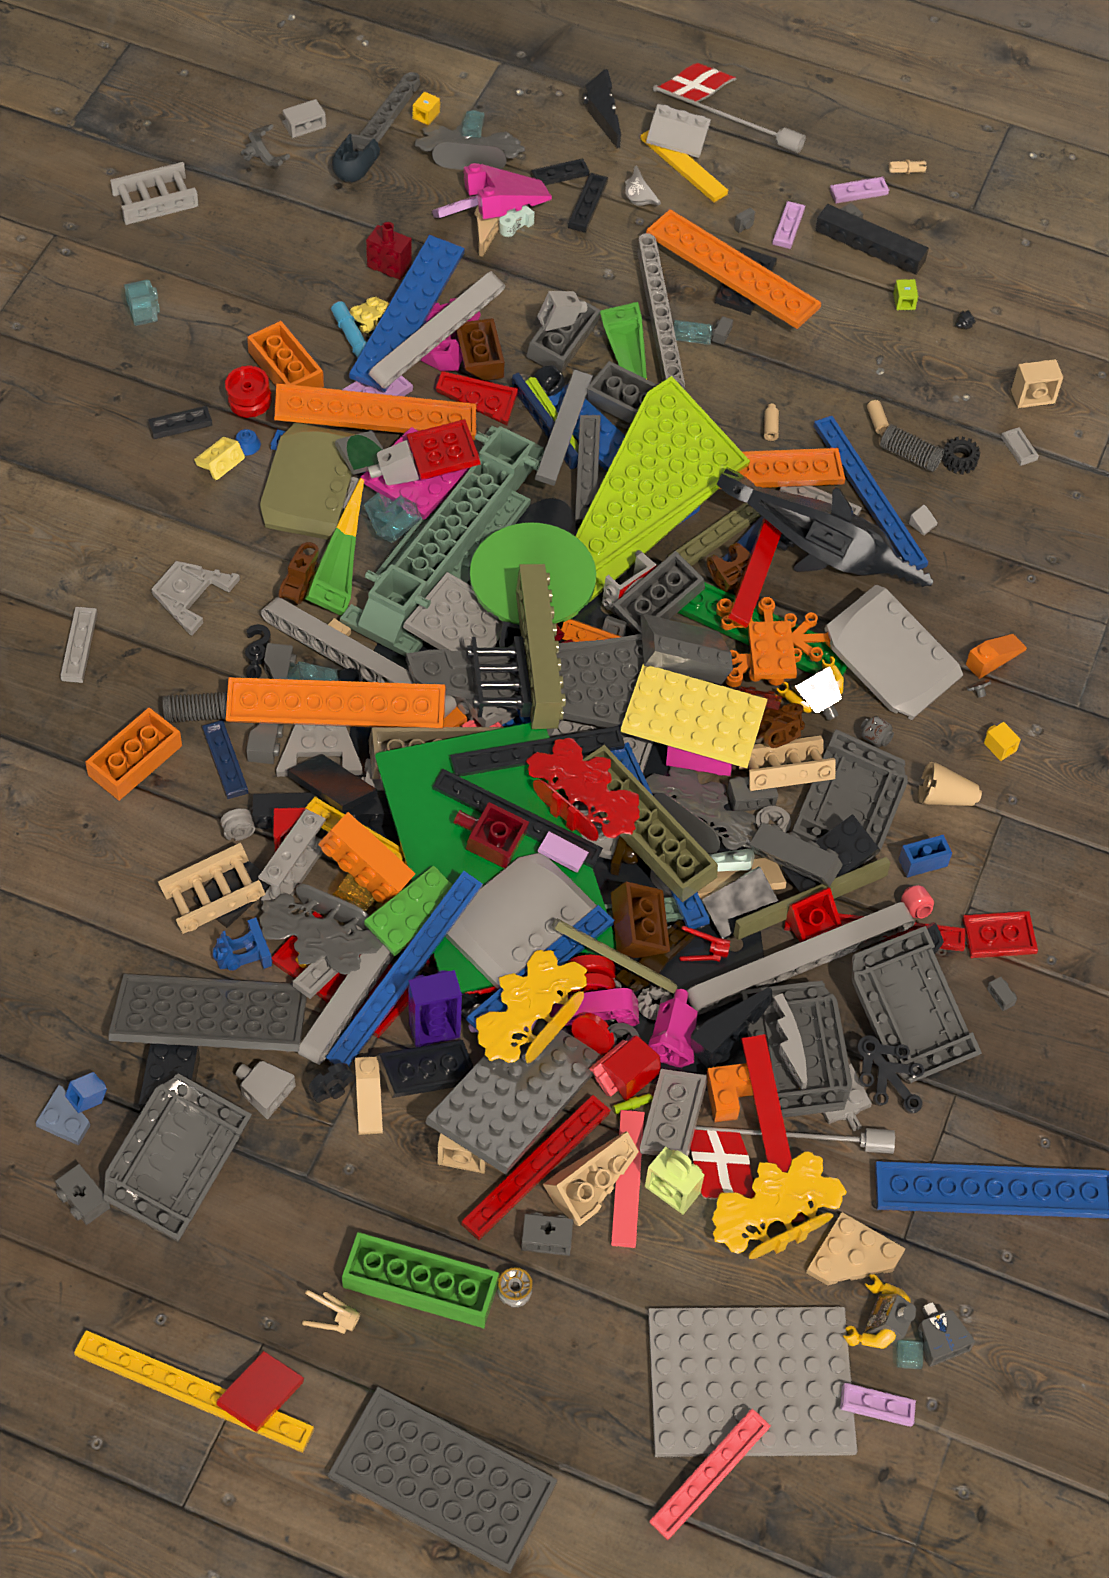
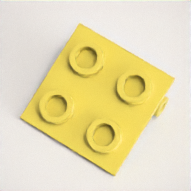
[349,297,390,333]

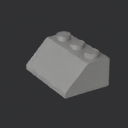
[646,104,711,158]

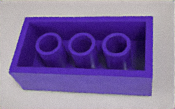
[408,970,462,1047]

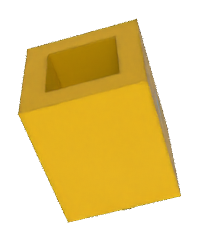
[413,92,440,125]
[984,722,1021,761]

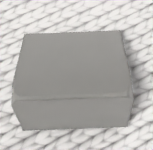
[909,505,938,535]

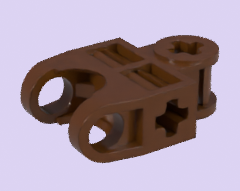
[279,542,319,605]
[707,543,763,594]
[756,703,805,748]

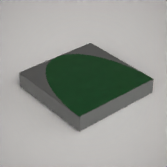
[335,431,384,475]

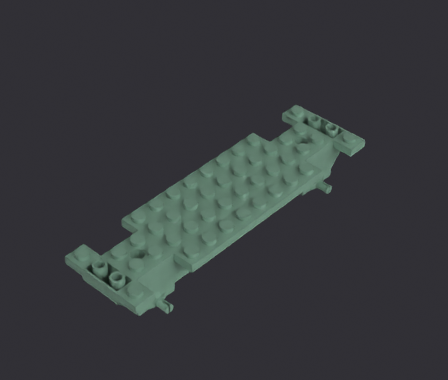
[340,426,545,657]

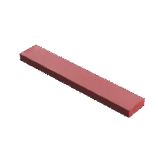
[611,1110,644,1248]
[649,1408,771,1541]

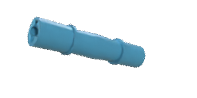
[331,302,367,359]

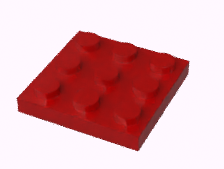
[407,419,481,480]

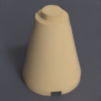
[918,762,982,806]

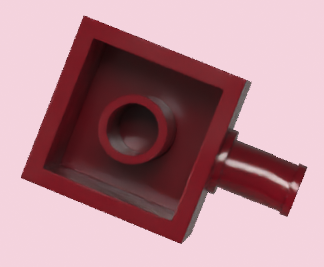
[366,222,412,280]
[454,802,529,869]

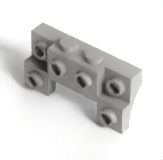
[452,696,519,727]

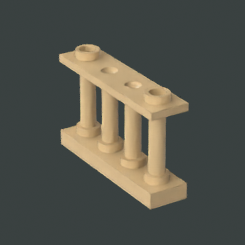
[738,735,835,791]
[158,843,266,934]

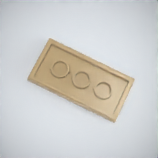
[697,858,786,899]

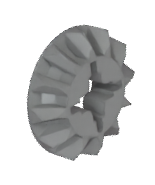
[756,806,791,833]
[638,985,673,1020]

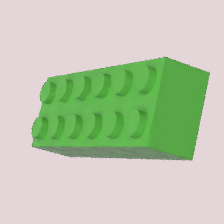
[342,1232,499,1328]

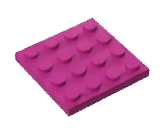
[360,427,471,520]

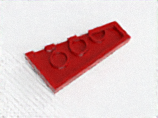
[436,371,518,426]

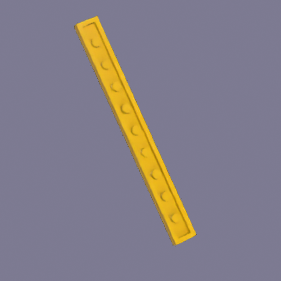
[74,1330,314,1453]

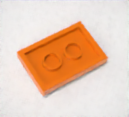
[748,621,797,679]

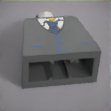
[917,1303,975,1367]

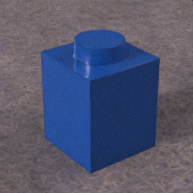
[65,1072,107,1113]

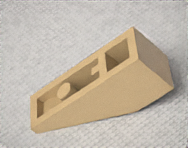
[475,206,500,257]
[355,1057,383,1135]

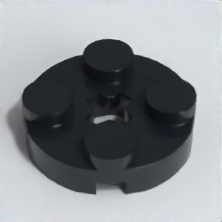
[308,1063,356,1103]

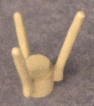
[302,1290,360,1334]

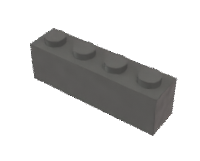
[749,823,843,887]

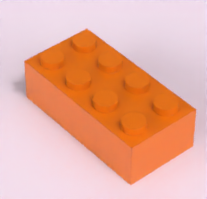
[247,321,324,388]
[85,707,182,801]
[318,812,416,904]

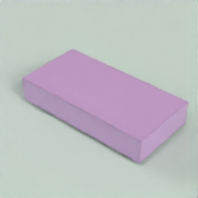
[538,832,589,873]

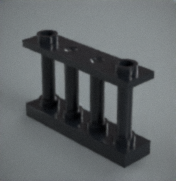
[466,636,532,718]

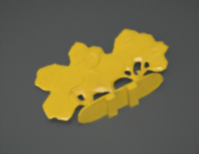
[712,1151,847,1259]

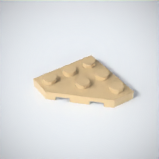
[806,1212,905,1285]

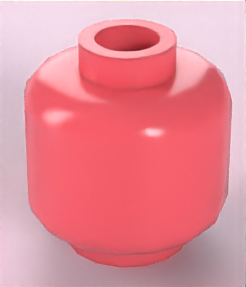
[901,885,934,919]

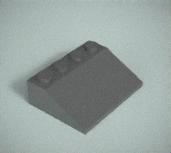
[641,613,733,684]

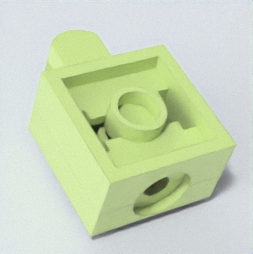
[645,1146,705,1214]

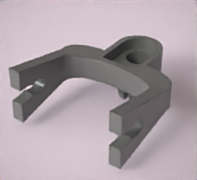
[241,124,291,166]

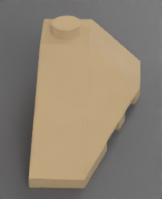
[543,1131,639,1226]

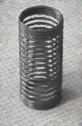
[880,424,944,472]
[163,691,228,723]

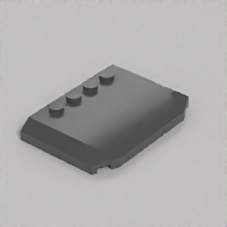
[791,729,908,867]
[852,926,982,1084]
[742,980,852,1118]
[104,1073,252,1242]

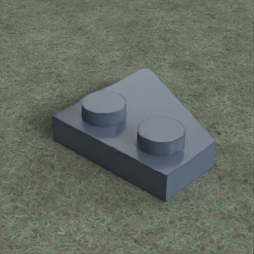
[36,1085,90,1146]

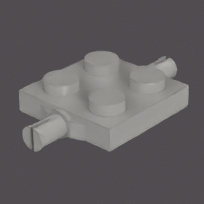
[823,1064,872,1131]

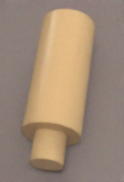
[867,400,889,437]
[764,404,779,441]

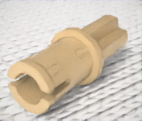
[889,160,926,174]

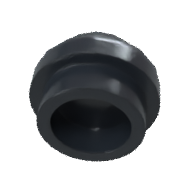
[955,310,976,329]

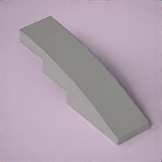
[773,993,807,1091]

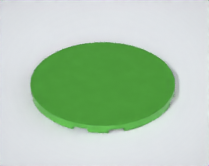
[470,523,596,625]

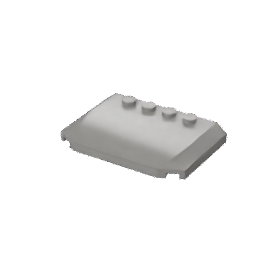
[824,585,963,720]
[445,853,597,990]

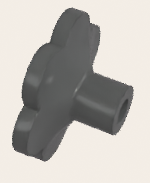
[967,679,991,698]

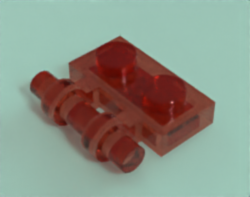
[739,686,782,710]

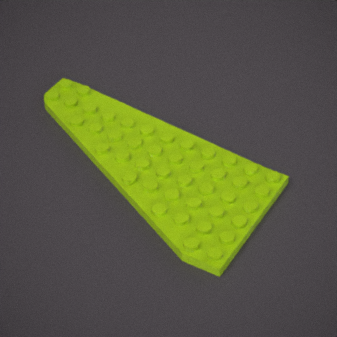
[575,376,750,602]

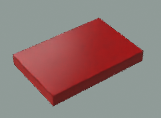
[962,911,1038,958]
[216,1352,304,1433]

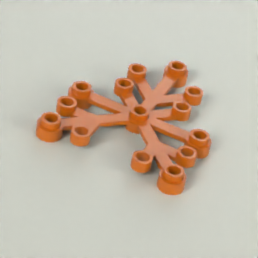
[716,597,831,687]

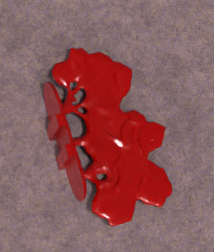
[526,738,640,841]

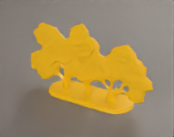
[476,950,587,1063]

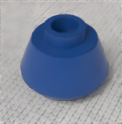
[234,429,261,456]

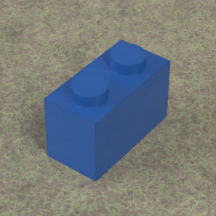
[899,835,952,877]

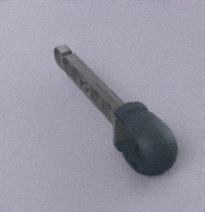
[332,72,420,182]

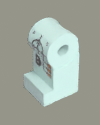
[499,205,534,237]

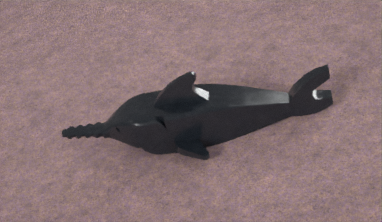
[717,467,934,587]

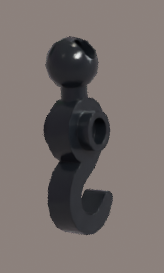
[245,624,271,678]

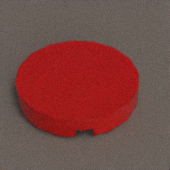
[572,1013,614,1055]

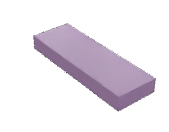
[830,177,889,203]
[432,195,478,218]
[773,201,805,249]
[840,1383,916,1427]

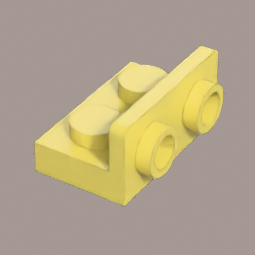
[194,437,245,480]

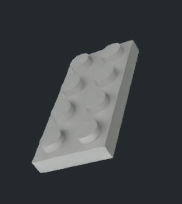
[640,1069,707,1157]

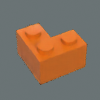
[706,1063,753,1123]

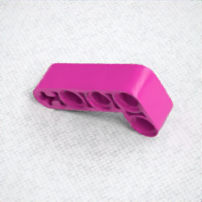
[545,988,639,1026]

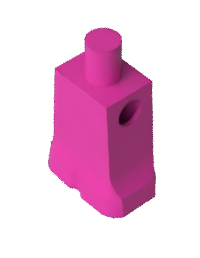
[648,989,698,1068]

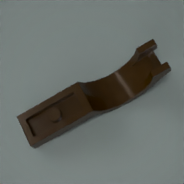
[615,919,696,992]

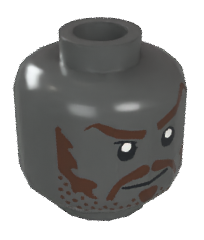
[861,716,894,748]

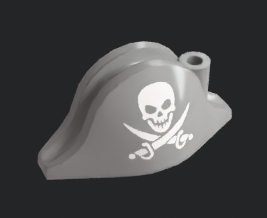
[625,165,661,206]

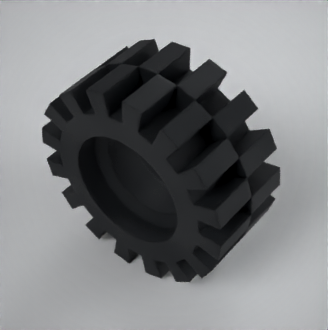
[942,437,980,475]

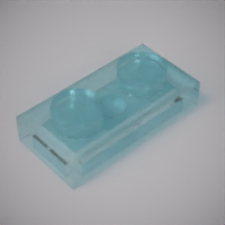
[462,110,485,138]
[674,320,713,345]

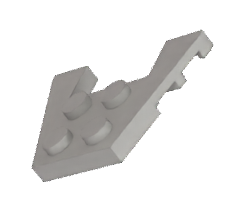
[152,561,240,635]
[276,724,363,777]

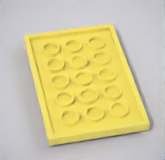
[621,664,767,768]

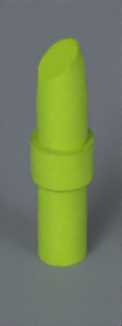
[612,1094,654,1114]

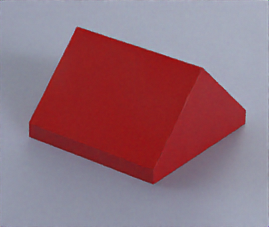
[274,808,307,852]
[786,887,842,943]
[601,1035,660,1101]

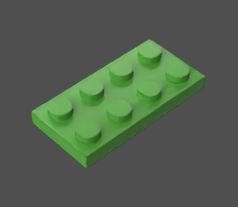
[364,866,453,956]

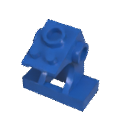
[213,918,272,970]

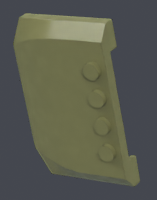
[260,422,356,540]

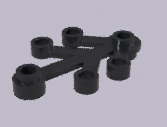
[857,1036,924,1114]

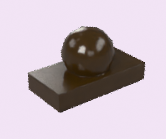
[610,836,641,876]

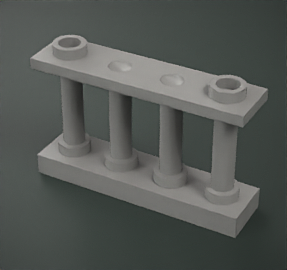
[110,162,198,225]
[259,809,326,905]

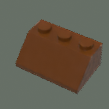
[456,318,505,380]
[611,882,670,958]

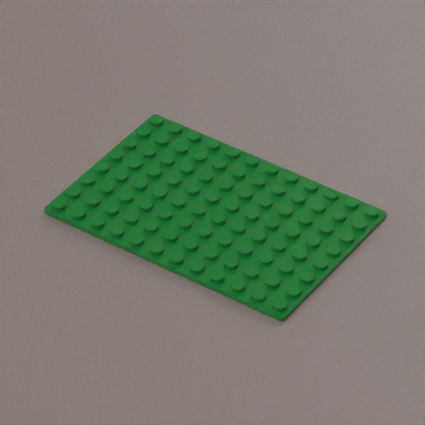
[375,723,617,993]

